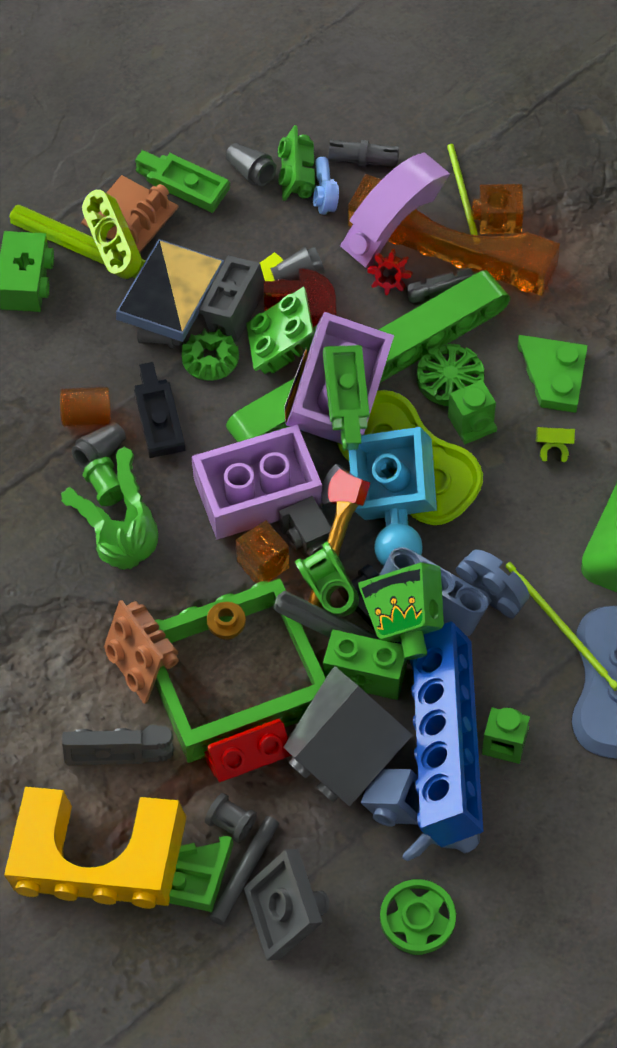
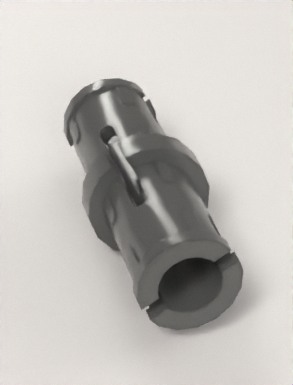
[328,139,399,168]

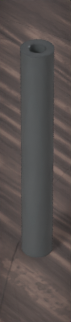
[209,816,279,925]

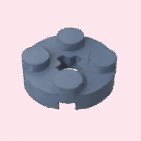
[455,550,529,619]

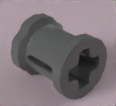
[205,793,257,843]

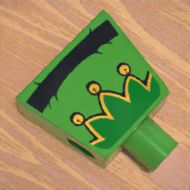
[358,562,444,660]

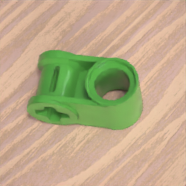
[295,541,359,617]

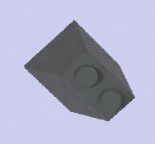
[284,666,413,806]

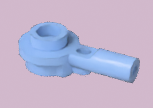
[313,157,339,215]

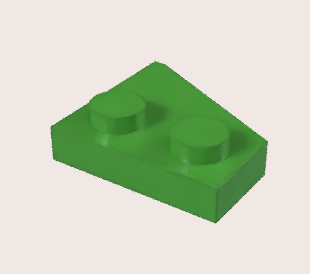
[169,836,234,912]

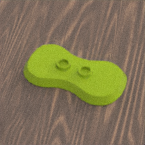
[338,390,483,525]

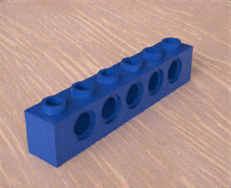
[410,621,484,848]

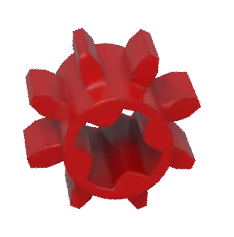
[367,249,413,295]

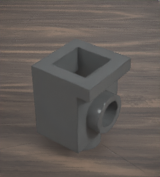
[279,496,331,559]

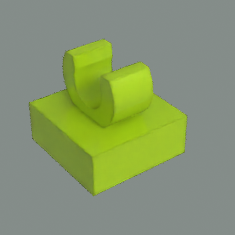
[536,427,575,462]

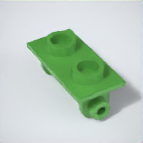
[278,125,315,201]

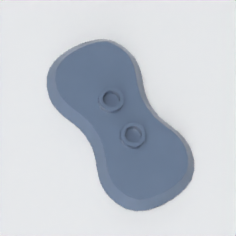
[572,606,617,759]

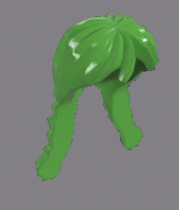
[61,446,158,570]

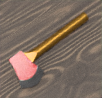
[308,464,370,608]

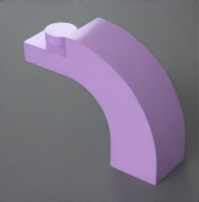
[340,152,450,268]

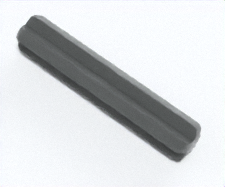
[274,591,378,639]

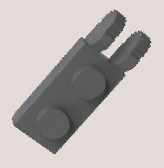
[62,725,174,765]

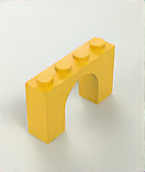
[4,787,186,909]

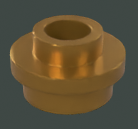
[207,602,246,640]

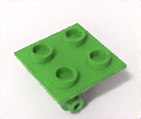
[246,286,317,374]

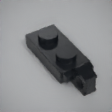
[134,362,186,458]

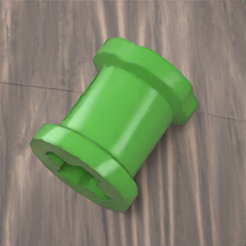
[82,457,124,507]

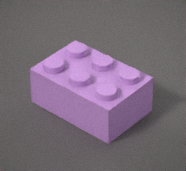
[286,312,394,444]
[192,424,322,539]

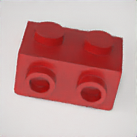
[204,719,292,783]

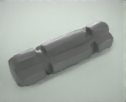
[406,268,474,303]

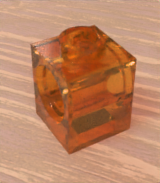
[472,184,524,234]
[236,520,290,584]

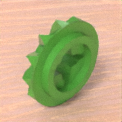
[182,328,239,381]

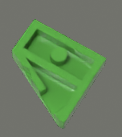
[517,335,588,413]

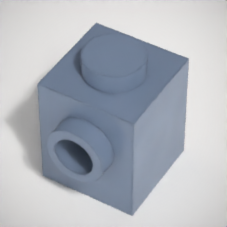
[361,769,420,827]

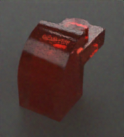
[264,269,337,327]

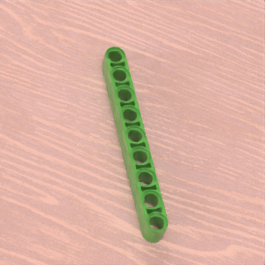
[226,270,510,442]

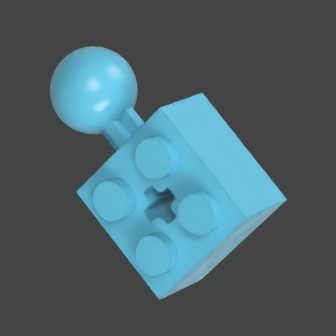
[349,427,437,566]

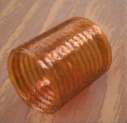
[60,386,110,428]

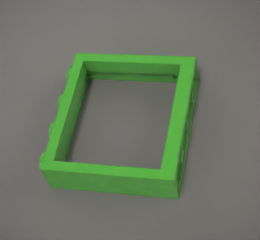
[154,579,326,763]

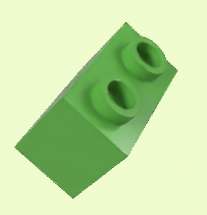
[0,231,54,312]
[323,629,407,700]

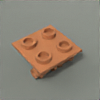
[81,175,178,253]
[104,600,179,704]

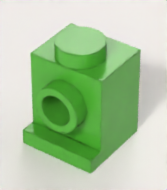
[448,380,497,445]
[482,707,530,764]

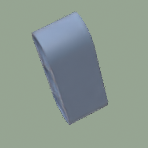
[379,547,488,636]

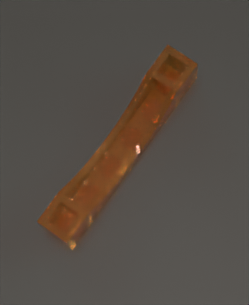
[348,174,560,296]

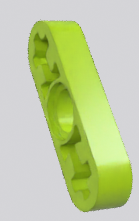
[82,190,141,279]

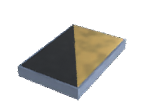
[116,239,224,342]

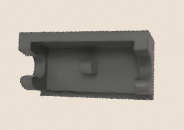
[199,255,267,341]

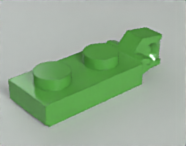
[135,150,230,213]
[323,345,370,450]

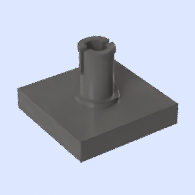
[243,849,329,960]

